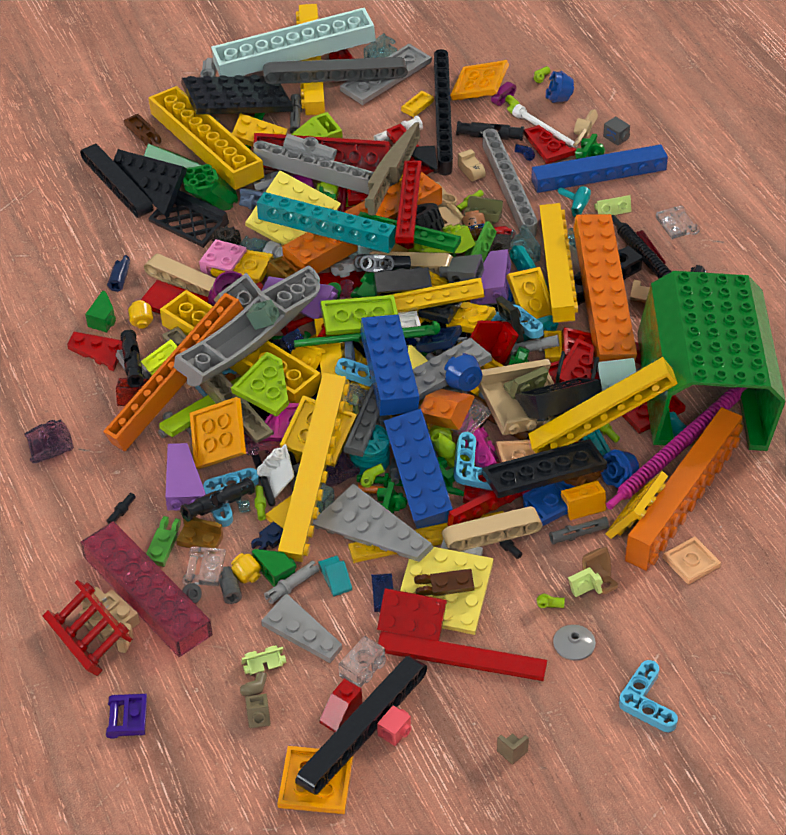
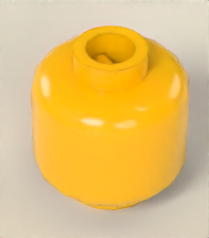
[128,300,153,329]
[231,553,261,584]

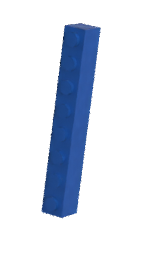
[531,144,668,193]

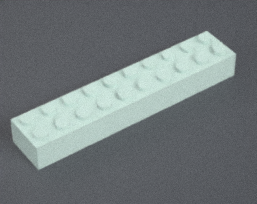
[211,7,376,77]

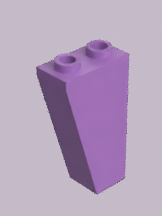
[470,249,511,305]
[261,276,338,320]
[165,443,206,510]

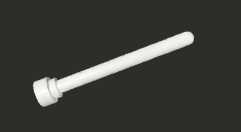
[512,104,578,148]

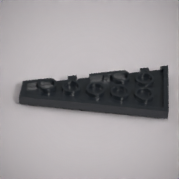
[113,149,187,217]

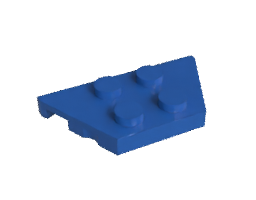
[523,481,575,526]

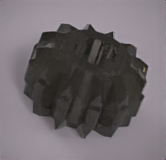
[211,225,242,245]

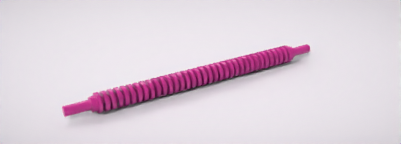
[606,387,747,510]

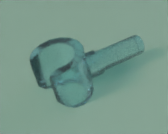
[236,499,251,513]

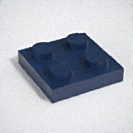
[416,325,462,353]

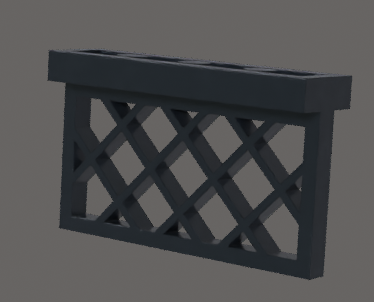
[148,190,229,248]

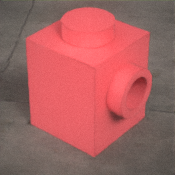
[377,706,412,746]

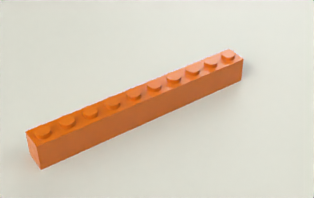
[103,293,244,452]

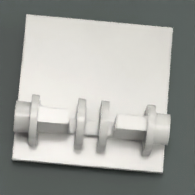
[257,444,295,498]

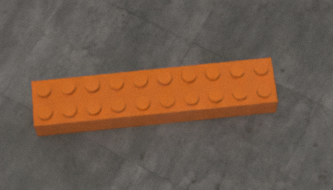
[282,172,442,274]
[573,214,637,362]
[625,407,743,571]

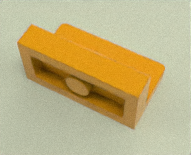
[561,480,606,520]

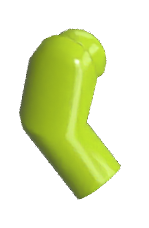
[533,66,551,83]
[505,95,520,114]
[360,463,385,488]

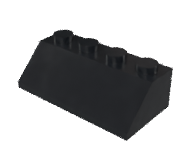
[515,377,602,421]

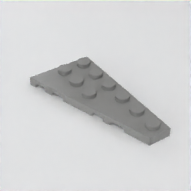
[312,484,434,562]

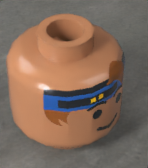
[462,210,485,230]

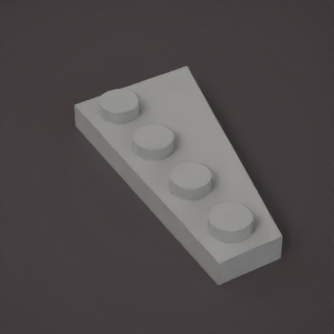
[261,593,342,663]

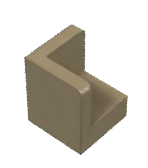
[497,733,529,765]

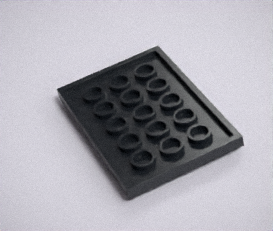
[181,75,293,114]

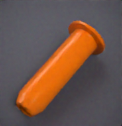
[358,483,385,494]

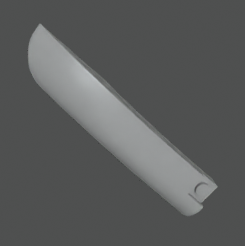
[174,265,320,387]

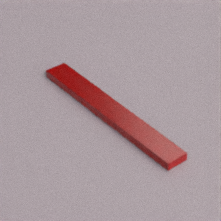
[395,161,422,243]
[376,631,547,681]

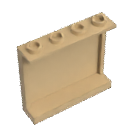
[478,359,565,435]

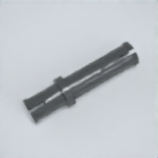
[290,94,302,133]
[549,516,609,545]

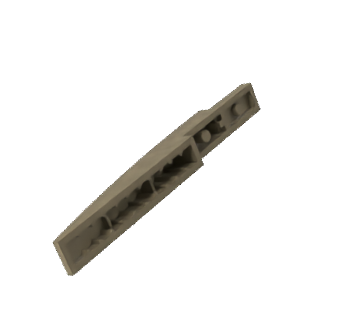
[365,122,421,215]
[162,327,274,443]

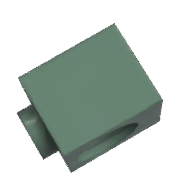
[246,299,280,330]

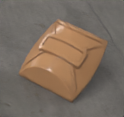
[582,547,619,595]

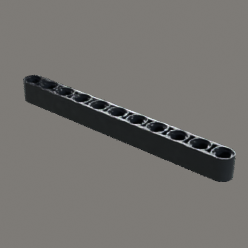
[434,49,453,176]

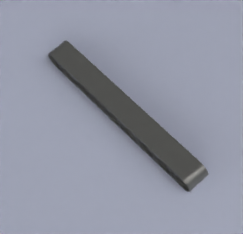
[263,57,408,84]

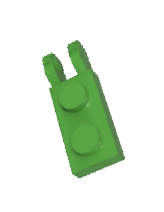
[144,516,181,567]

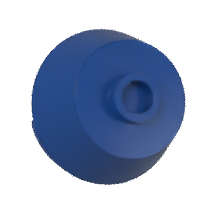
[545,71,574,103]
[444,353,482,391]
[601,449,639,488]

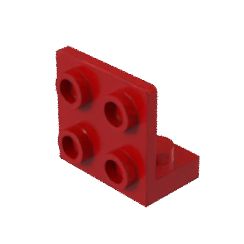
[470,320,519,365]

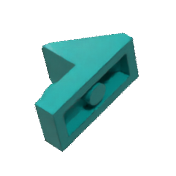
[318,556,353,597]

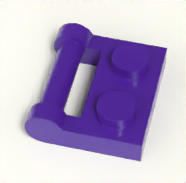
[106,694,147,739]

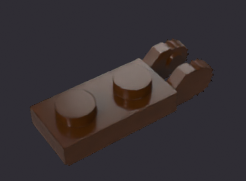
[124,114,162,146]
[414,569,474,596]

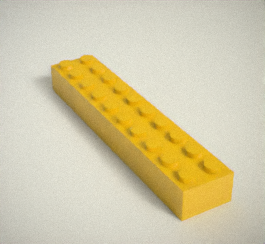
[148,86,264,190]
[160,290,321,403]

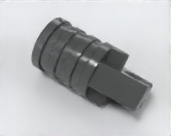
[219,566,242,604]

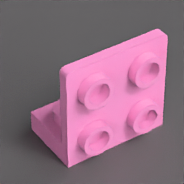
[199,239,247,276]

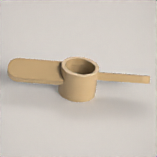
[573,109,598,147]
[436,182,464,221]

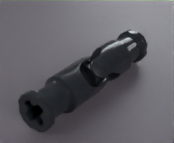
[456,121,524,141]
[120,330,144,388]
[180,477,255,522]

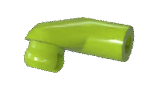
[536,593,565,608]

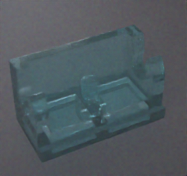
[364,33,397,58]
[509,225,541,262]

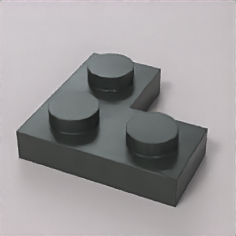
[496,296,524,344]

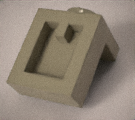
[245,694,271,728]

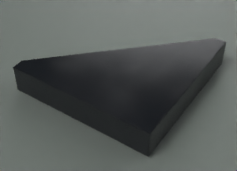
[412,146,438,173]

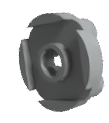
[330,257,366,278]

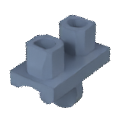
[239,188,264,210]

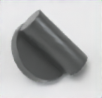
[178,583,202,604]

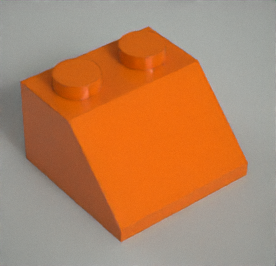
[419,389,475,430]

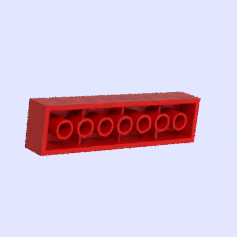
[253,133,391,172]

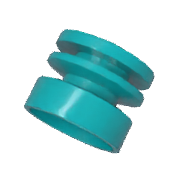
[349,425,390,475]

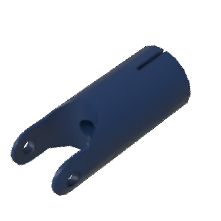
[107,255,130,292]

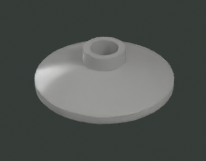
[553,625,596,661]

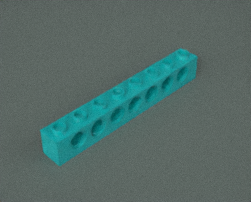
[257,192,396,253]

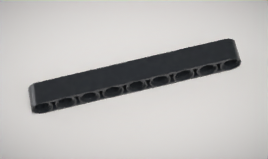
[295,656,427,795]

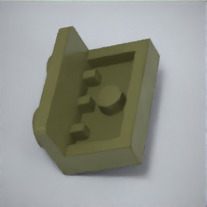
[464,196,503,224]
[503,366,549,399]

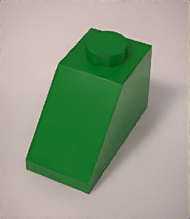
[85,290,116,333]
[252,549,297,587]

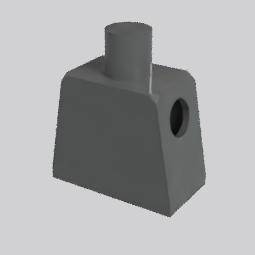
[439,254,484,283]

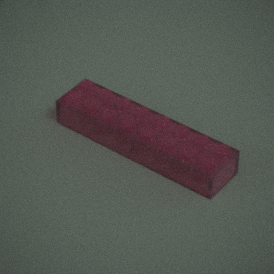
[80,521,213,657]

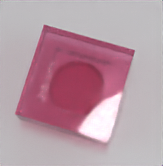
[340,279,354,299]

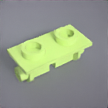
[594,195,631,215]
[241,645,287,675]

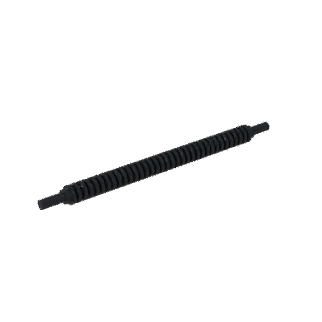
[612,215,672,279]

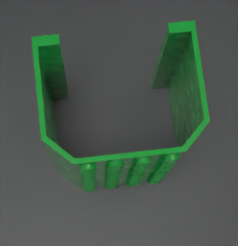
[637,271,786,451]

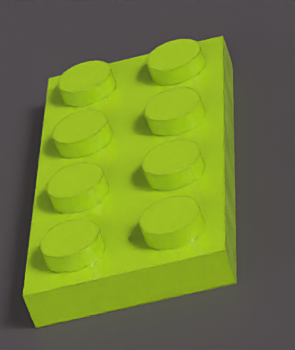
[320,295,398,336]

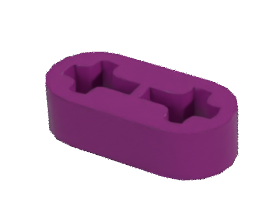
[491,82,516,106]

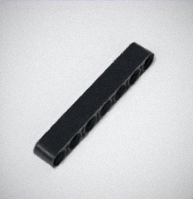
[80,143,154,218]

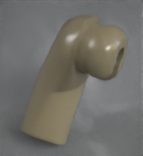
[240,672,267,696]

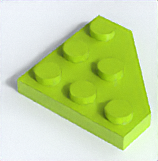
[231,352,289,417]

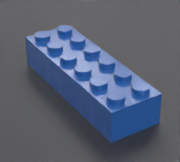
[360,314,419,416]
[384,408,453,529]

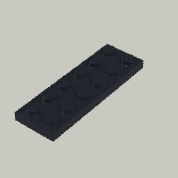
[482,439,608,498]

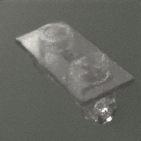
[344,383,369,408]

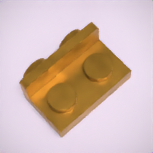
[176,517,223,555]

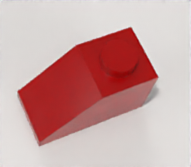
[319,678,363,732]

